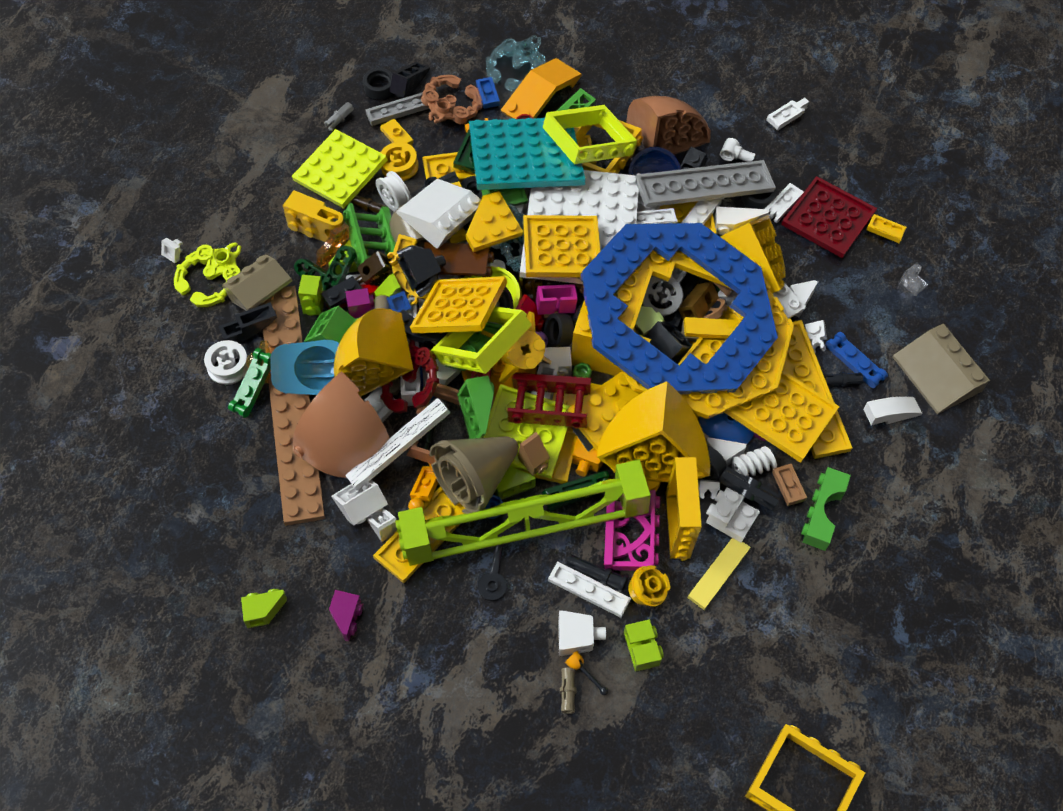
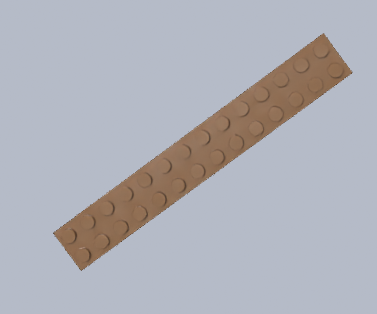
[260,286,325,526]

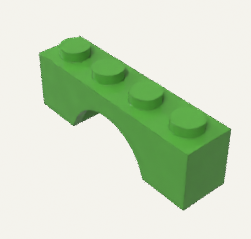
[801,467,851,551]

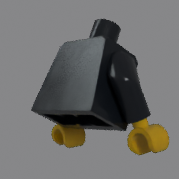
[387,245,446,305]

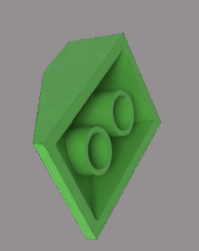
[457,376,494,439]

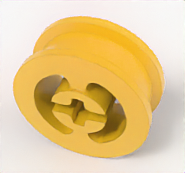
[380,142,419,181]

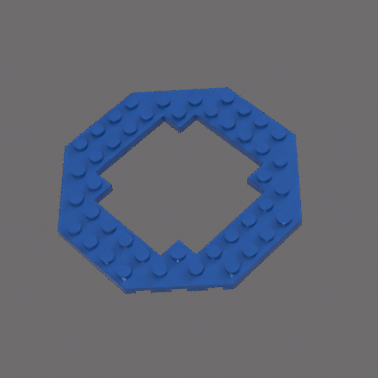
[581,223,778,394]

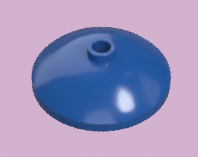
[699,412,754,445]

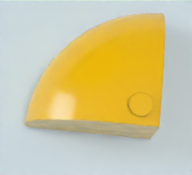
[720,215,785,293]
[571,300,639,376]
[334,308,414,397]
[597,381,710,482]

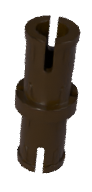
[351,195,387,213]

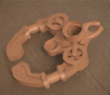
[421,75,483,124]

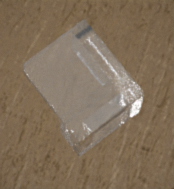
[900,263,928,296]

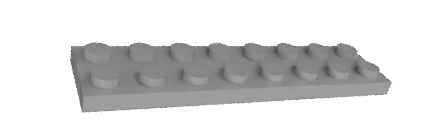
[635,160,776,208]

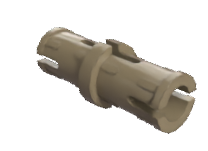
[560,668,577,714]

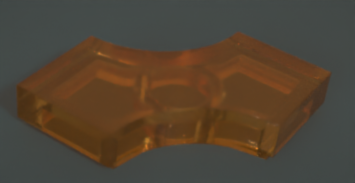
[316,223,349,268]

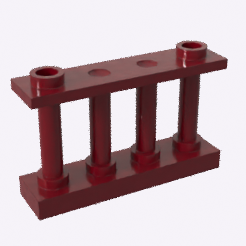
[507,372,591,429]

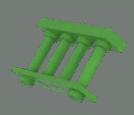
[343,203,395,268]

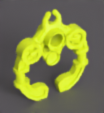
[174,242,242,307]

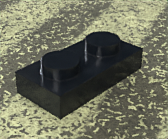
[321,276,362,309]

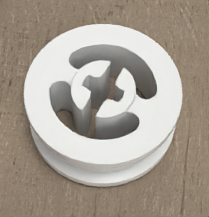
[376,171,412,212]
[204,340,249,385]

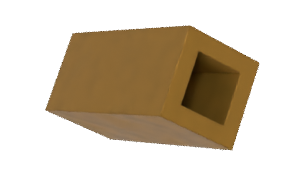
[678,282,719,320]

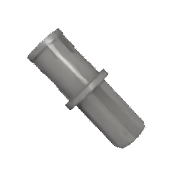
[324,102,354,131]

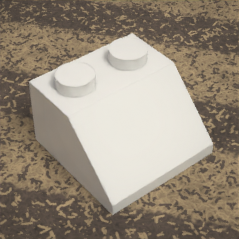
[332,480,388,525]

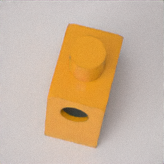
[572,436,604,477]

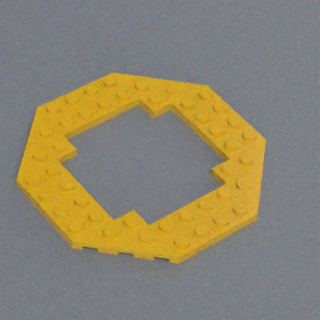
[614,250,794,419]

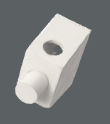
[558,611,606,656]

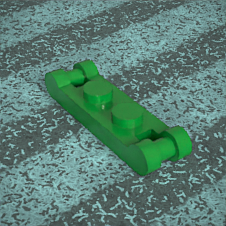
[228,348,271,418]

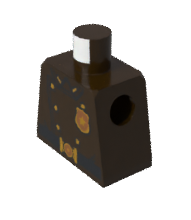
[355,251,393,286]

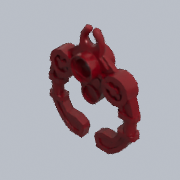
[380,338,439,414]

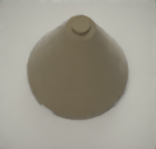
[430,436,519,514]

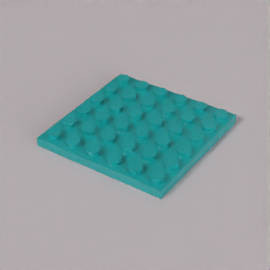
[469,117,586,190]

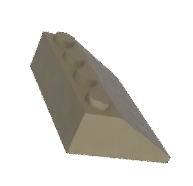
[893,323,990,414]

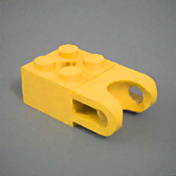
[283,190,347,247]

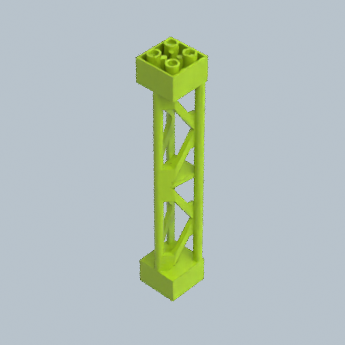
[395,459,651,566]

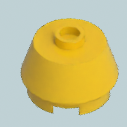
[628,565,670,606]

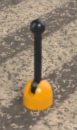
[565,651,608,695]

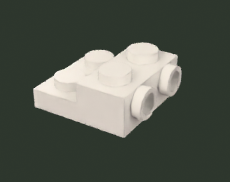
[706,487,760,543]

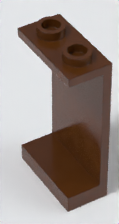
[424,242,494,277]

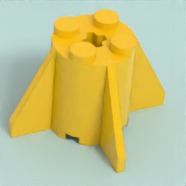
[480,311,552,383]

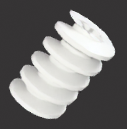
[732,446,777,476]

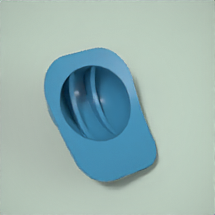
[270,340,339,395]

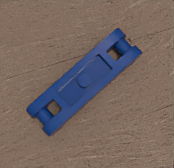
[825,332,888,388]

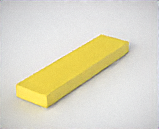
[687,538,751,610]

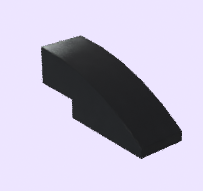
[219,302,277,344]

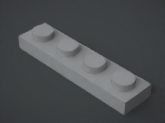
[366,92,429,126]

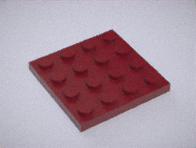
[781,176,877,258]

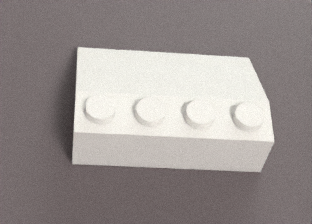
[396,179,481,249]

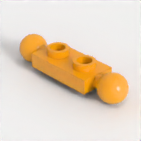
[408,463,438,510]

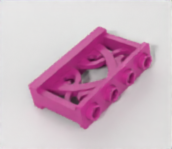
[604,490,660,572]

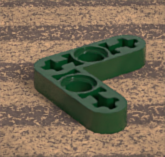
[294,246,356,291]

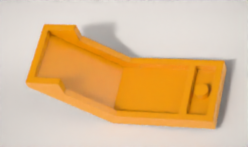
[501,58,582,119]

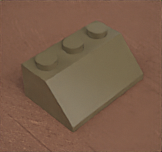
[222,255,293,311]

